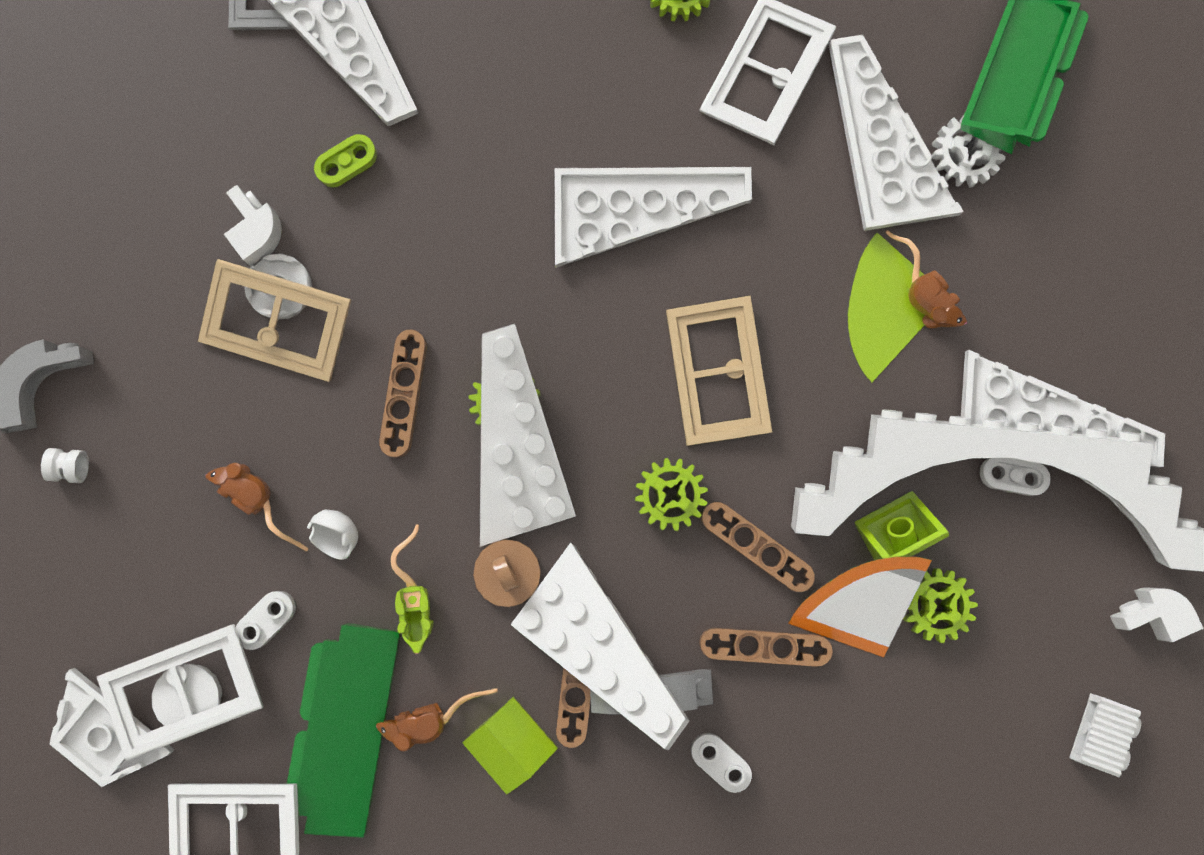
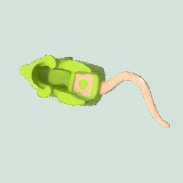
[391,524,434,654]

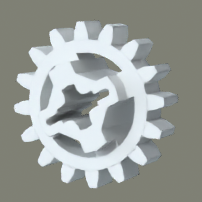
[931,115,1005,188]

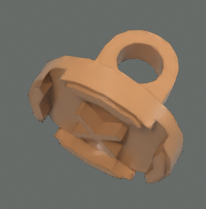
[473,540,541,607]

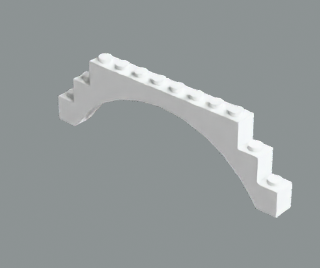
[791,410,1204,572]

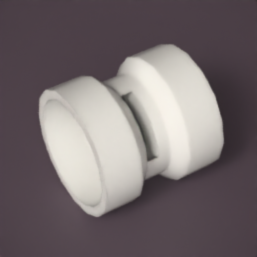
[41,448,89,483]

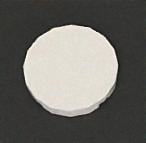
[245,254,312,320]
[152,664,222,726]

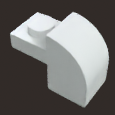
[224,185,282,267]
[1110,588,1204,642]

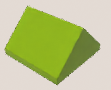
[854,491,949,560]
[462,696,558,794]

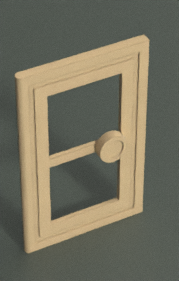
[198,259,351,382]
[666,296,772,446]

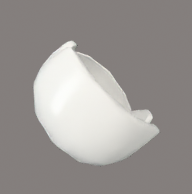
[307,509,358,560]

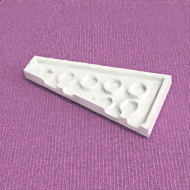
[961,350,1165,468]

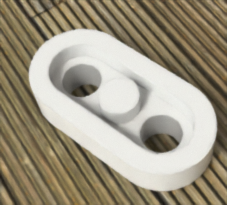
[980,458,1051,496]
[236,591,296,650]
[691,733,752,793]

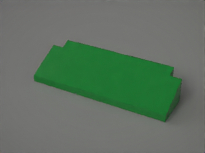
[960,0,1089,155]
[287,623,401,837]

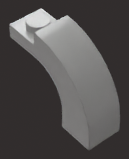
[0,339,94,434]
[590,669,713,714]

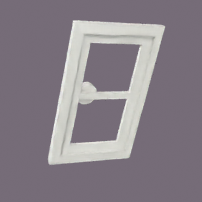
[699,0,836,145]
[97,624,264,761]
[168,784,299,855]

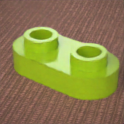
[314,134,377,187]

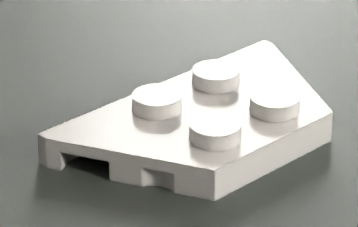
[49,668,175,787]

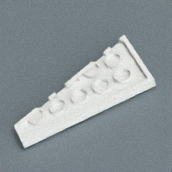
[267,0,418,126]
[829,35,963,231]
[555,167,752,268]
[480,324,576,547]
[511,543,689,750]

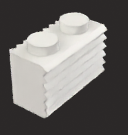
[1069,693,1141,777]

